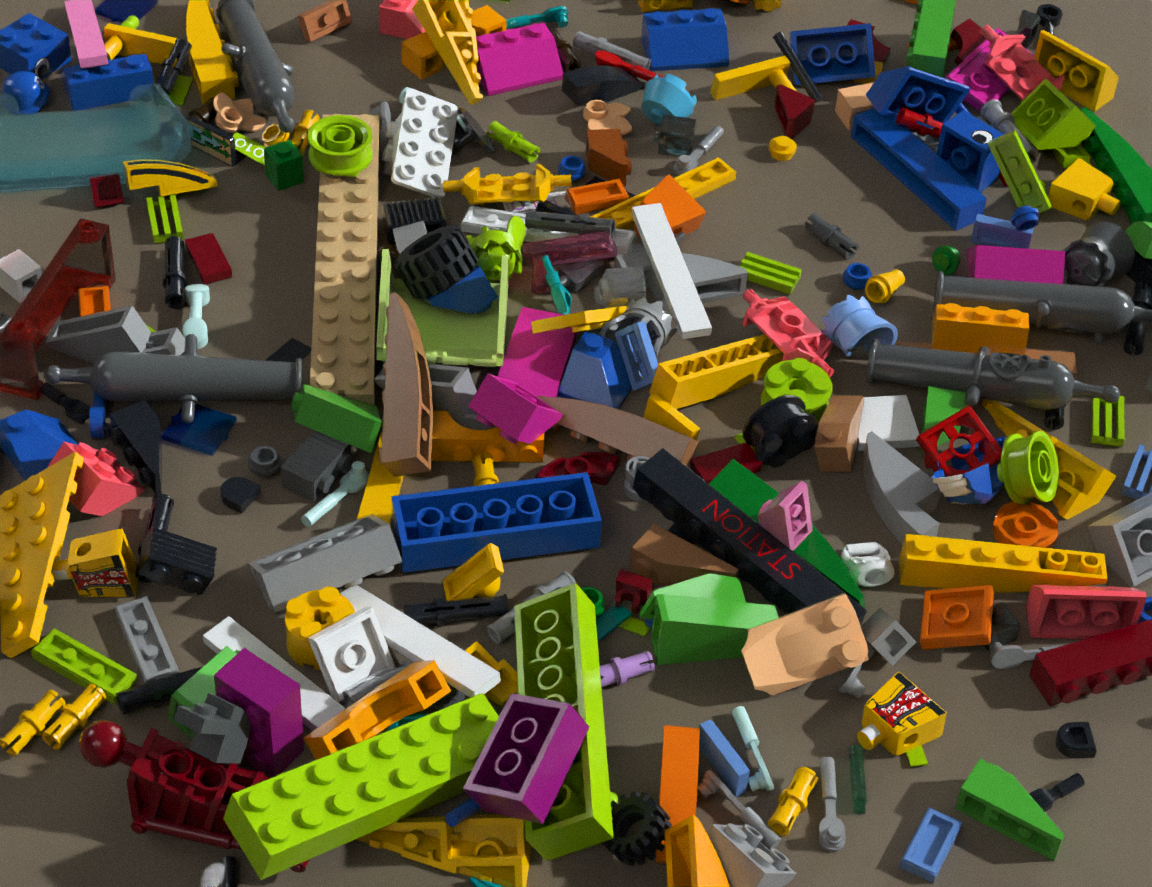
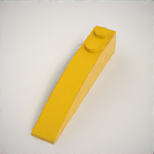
[649,334,784,409]

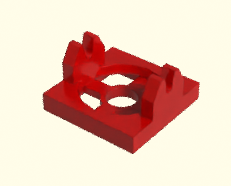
[916,405,1002,477]

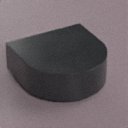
[220,477,261,513]
[1055,722,1097,758]

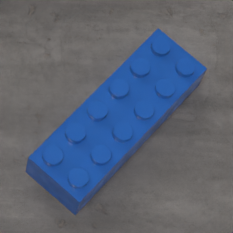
[391,472,602,573]

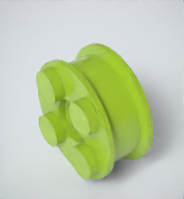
[308,115,373,177]
[761,358,833,423]
[997,431,1059,505]

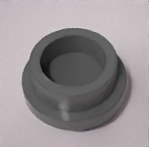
[248,446,281,476]

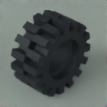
[602,791,672,866]

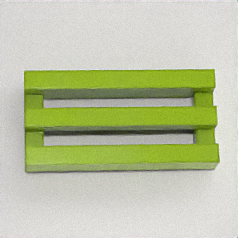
[146,194,184,243]
[739,252,802,295]
[1091,396,1125,447]

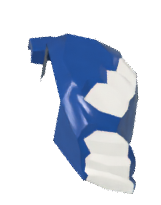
[931,436,1008,505]

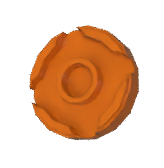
[992,501,1058,548]

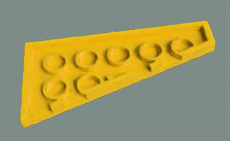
[0,451,84,659]

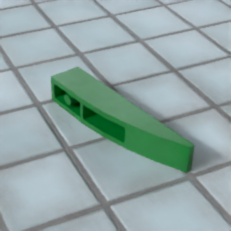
[1080,108,1152,224]
[709,459,865,609]

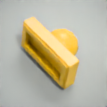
[442,543,504,601]

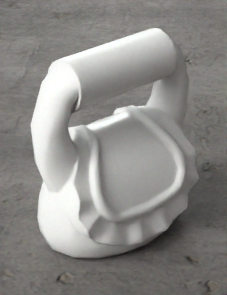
[840,542,895,587]

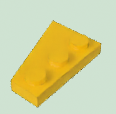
[531,306,627,334]

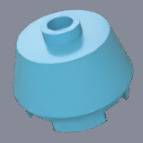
[641,74,697,128]

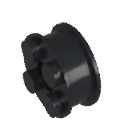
[742,395,818,468]

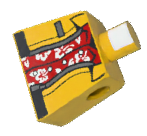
[52,528,139,597]
[857,672,947,756]

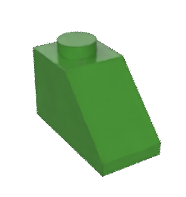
[919,386,968,453]

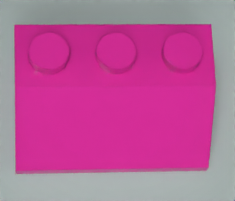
[476,23,563,96]
[966,245,1065,284]

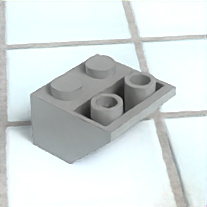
[706,823,797,887]

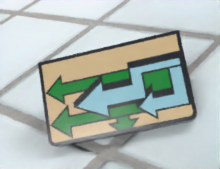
[187,116,246,167]

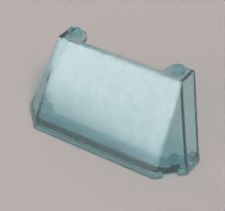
[0,84,191,192]

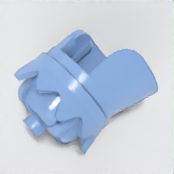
[822,295,898,356]

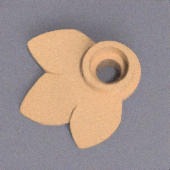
[213,92,267,133]
[583,100,632,136]

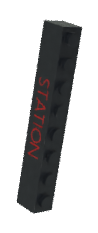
[632,448,867,626]

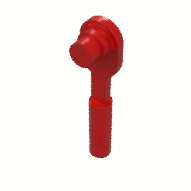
[595,50,665,82]

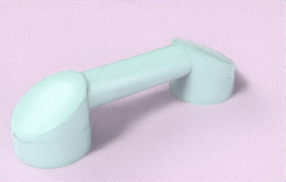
[182,284,210,349]

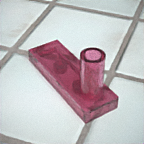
[523,231,617,294]

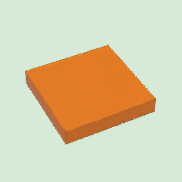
[920,585,994,650]

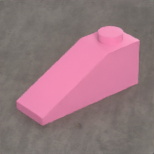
[758,481,813,551]

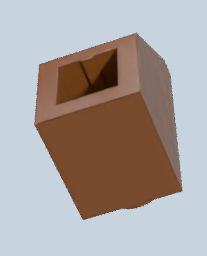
[585,129,631,187]

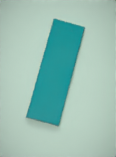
[596,605,632,642]

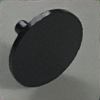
[452,107,496,155]

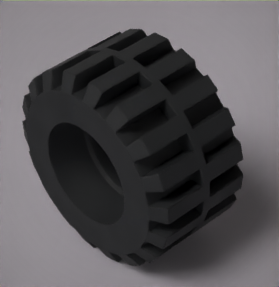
[393,225,478,299]

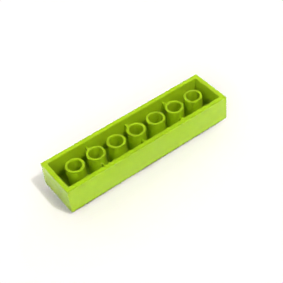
[514,582,614,861]
[223,693,499,880]

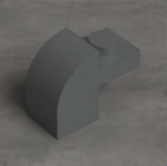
[174,693,250,764]

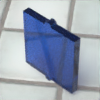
[95,0,158,23]
[162,404,237,456]

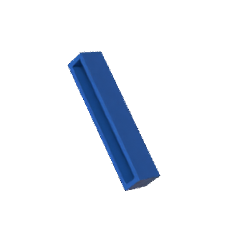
[851,107,987,231]

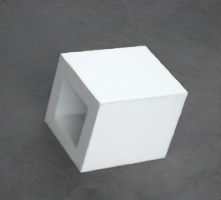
[0,249,45,303]

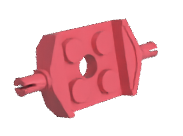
[980,24,1065,101]
[742,289,834,377]

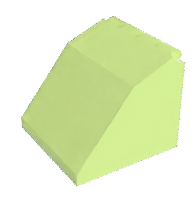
[376,249,508,367]

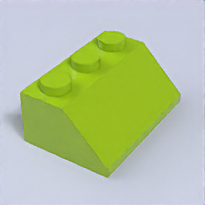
[1011,78,1096,150]

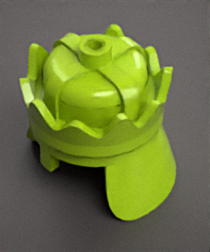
[466,216,526,283]

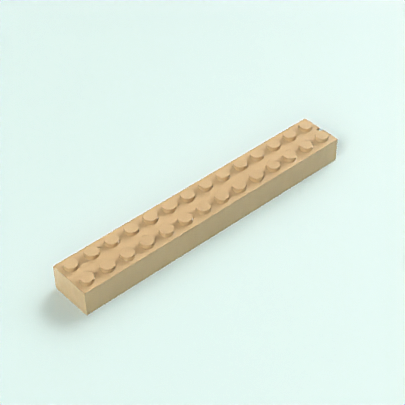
[310,114,380,405]

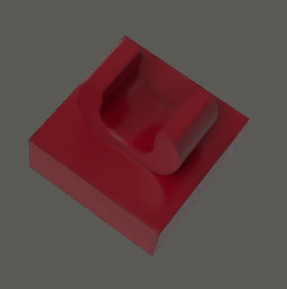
[89,172,124,207]
[615,569,652,614]

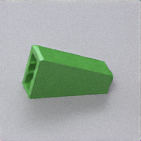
[651,594,778,665]

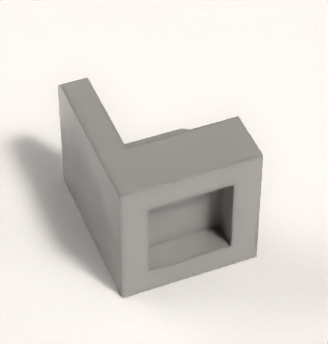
[861,608,916,666]

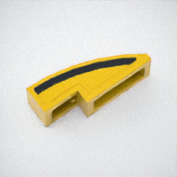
[122,160,218,196]

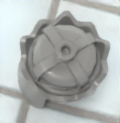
[600,298,677,374]

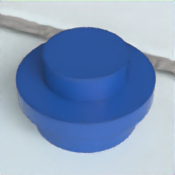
[558,155,586,181]
[1010,206,1040,231]
[842,263,872,290]

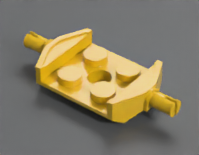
[443,164,572,206]

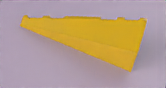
[412,0,483,105]
[982,399,1116,520]
[356,814,531,887]

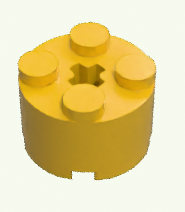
[285,586,355,670]

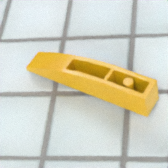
[186,0,239,104]
[898,534,1108,593]

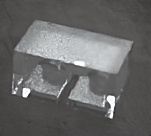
[594,266,647,309]

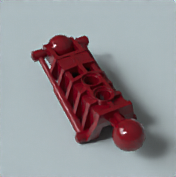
[79,720,310,872]

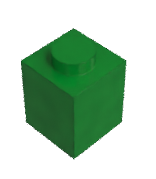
[264,140,304,191]

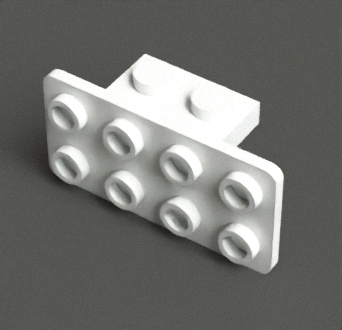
[382,88,458,199]

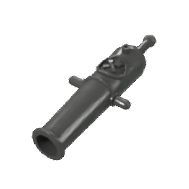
[216,0,295,133]
[933,271,1152,343]
[43,334,302,424]
[867,338,1120,410]

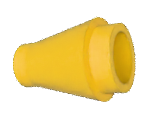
[865,269,905,303]

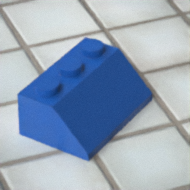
[641,8,730,71]
[789,23,876,86]
[61,54,155,112]
[866,66,970,129]

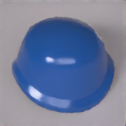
[0,71,50,116]

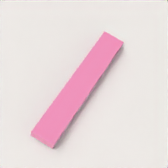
[64,0,109,69]

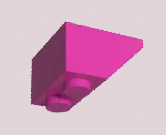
[468,374,563,444]

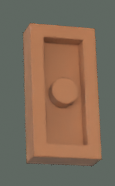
[298,0,353,42]

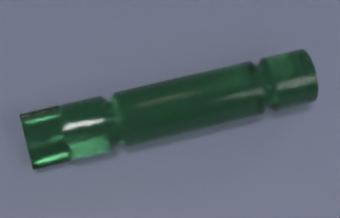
[849,744,867,814]

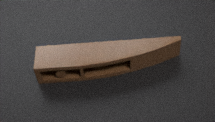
[379,292,433,477]
[537,396,699,467]

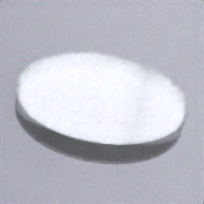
[201,862,227,887]

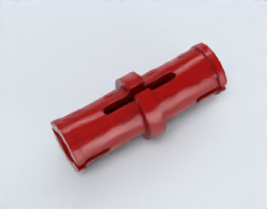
[896,107,943,139]

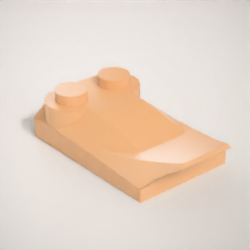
[741,594,869,696]

